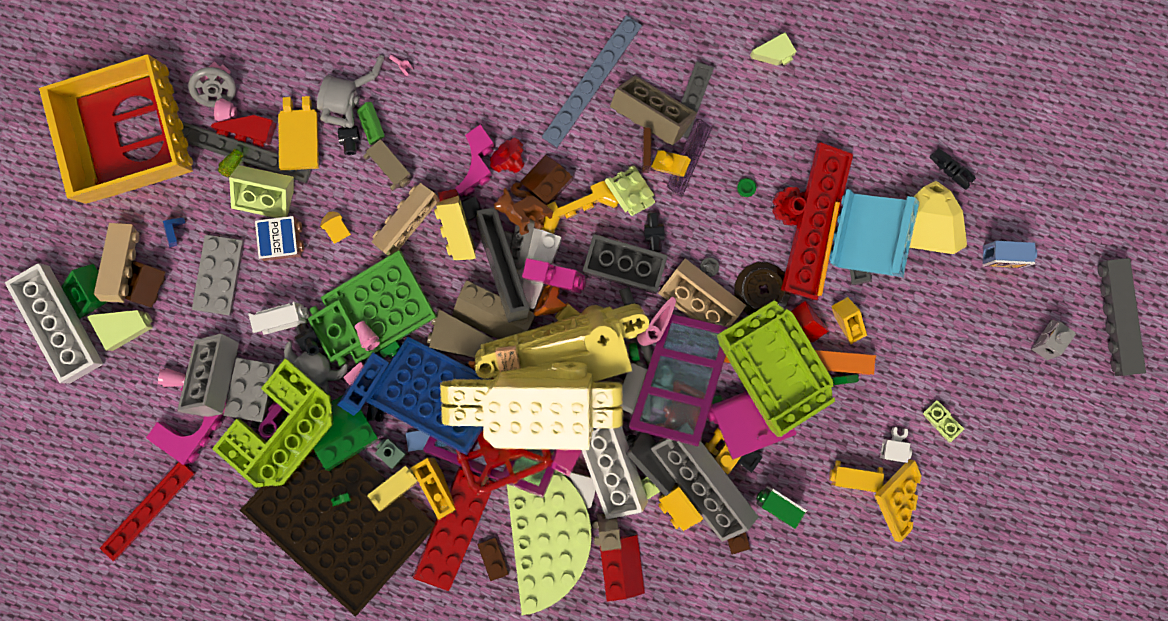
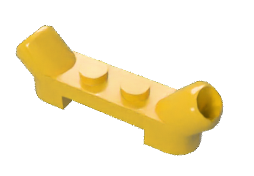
[540,180,619,234]

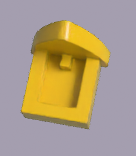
[320,212,351,244]

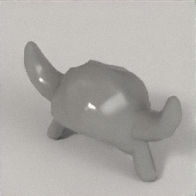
[284,341,348,395]

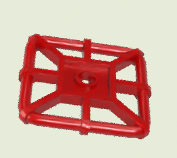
[455,430,553,495]

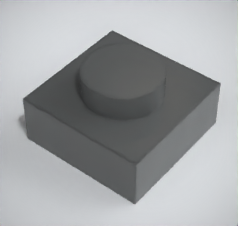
[850,269,872,285]

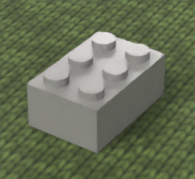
[224,358,279,422]

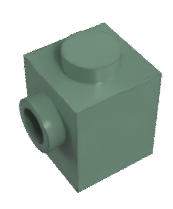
[375,438,408,469]

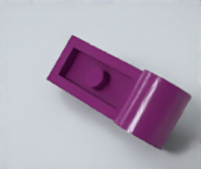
[259,402,286,440]

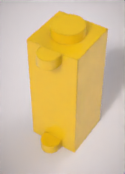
[829,460,884,492]

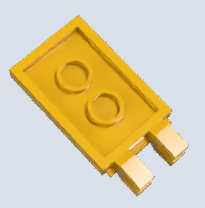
[278,96,319,170]

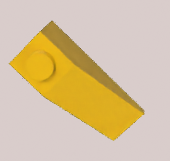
[411,458,456,520]

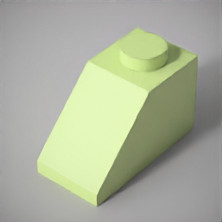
[750,33,797,66]

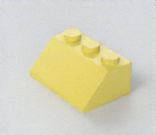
[434,196,476,260]

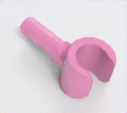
[389,55,414,76]

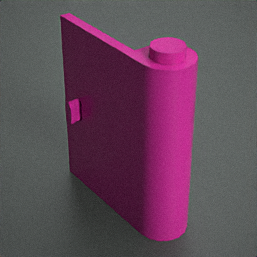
[708,391,797,460]

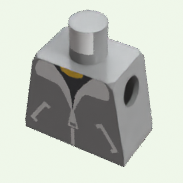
[1032,320,1076,360]

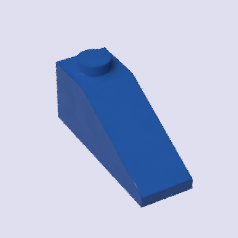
[337,352,389,416]

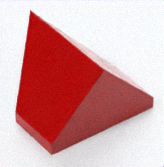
[791,300,829,342]

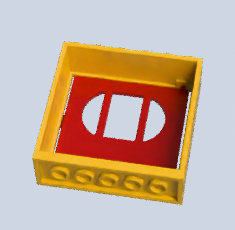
[39,54,193,204]

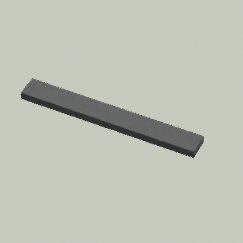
[182,121,312,183]

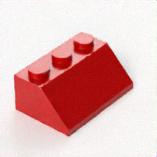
[600,535,645,602]

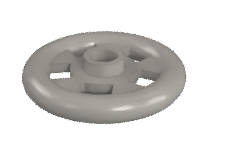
[188,67,236,108]

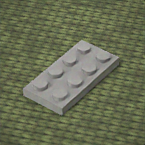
[192,235,244,316]

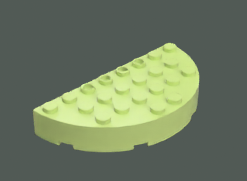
[504,457,591,615]

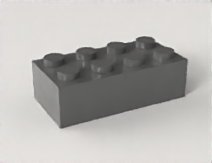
[583,234,668,294]

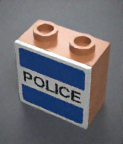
[255,216,304,261]

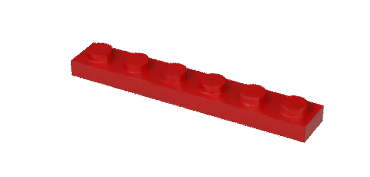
[99,462,196,561]

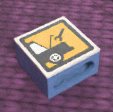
[983,241,1037,268]

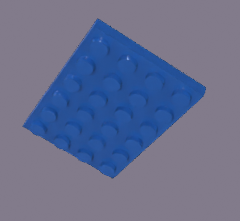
[366,337,492,455]

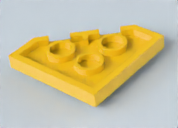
[874,459,921,542]

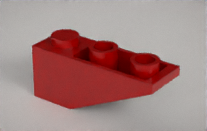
[211,115,277,147]

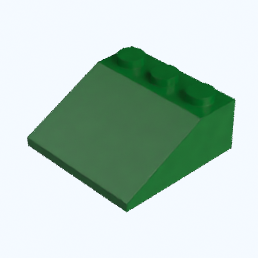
[313,394,379,471]

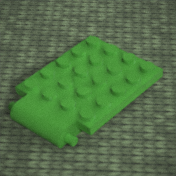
[308,250,437,366]

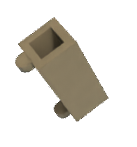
[363,139,412,191]
[592,513,621,551]

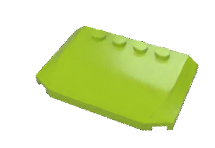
[717,300,835,437]

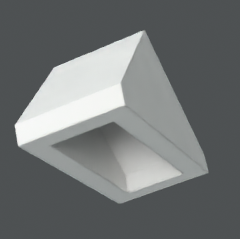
[569,472,596,509]

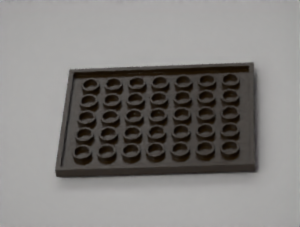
[239,449,435,617]

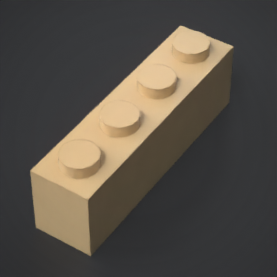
[94,223,139,303]

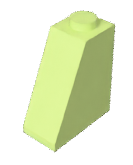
[88,310,153,351]

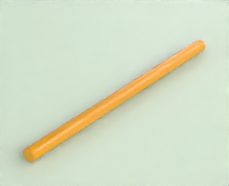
[817,202,840,296]

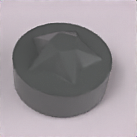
[700,258,719,277]

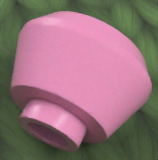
[214,98,237,122]

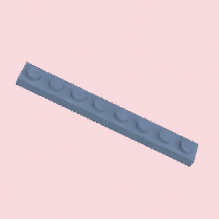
[542,15,642,148]

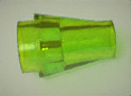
[218,149,243,178]

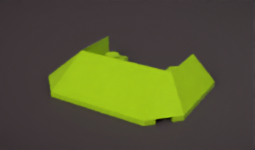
[212,358,333,487]

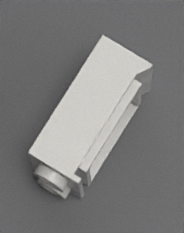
[249,302,310,335]

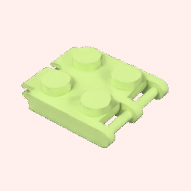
[605,166,655,216]

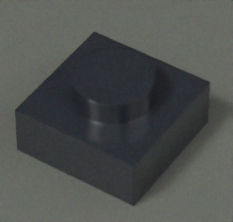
[737,451,763,473]

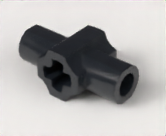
[337,116,360,155]
[644,213,665,252]
[294,323,320,356]

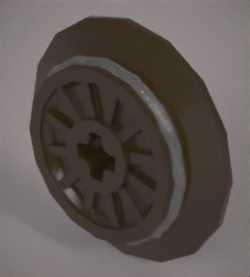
[734,262,791,315]

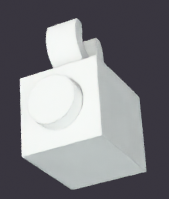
[880,427,912,463]

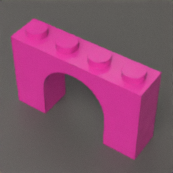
[146,386,228,465]

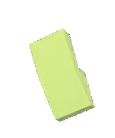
[923,400,965,443]

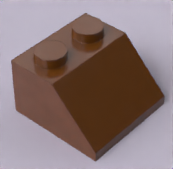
[520,155,573,205]
[125,261,165,308]

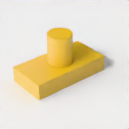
[651,150,691,177]

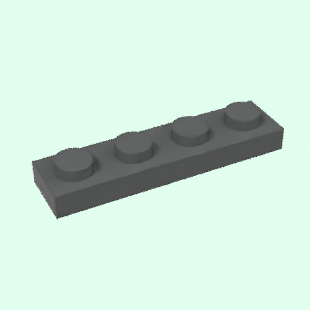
[681,61,714,139]

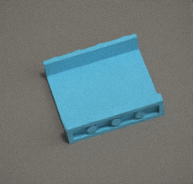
[829,189,920,277]

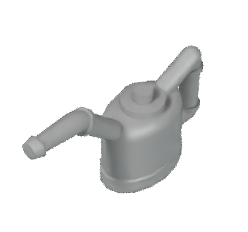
[317,55,384,128]

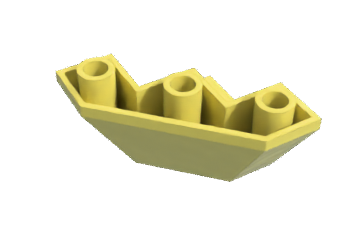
[910,181,967,254]

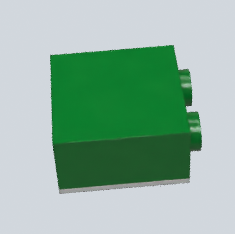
[756,486,807,529]

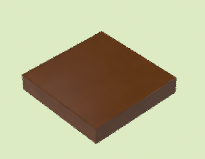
[642,127,651,173]

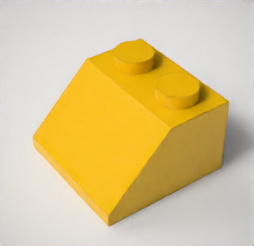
[658,485,703,531]

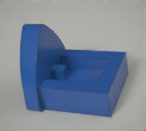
[163,218,185,248]

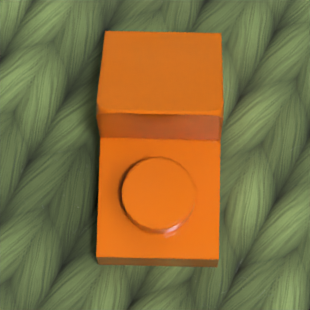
[533,285,567,316]

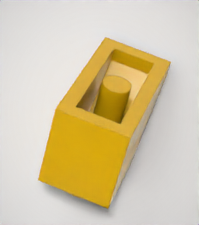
[831,297,867,344]

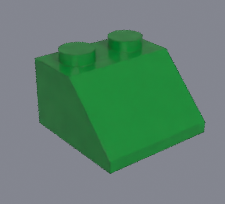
[61,264,107,319]

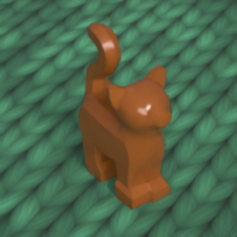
[494,182,553,235]

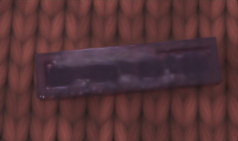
[667,119,712,196]

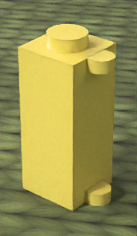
[367,466,418,512]

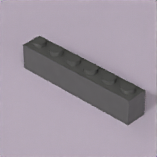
[476,207,529,323]
[1098,258,1146,376]

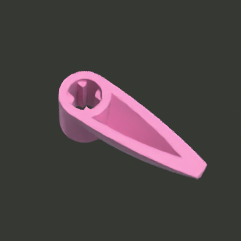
[637,297,676,346]

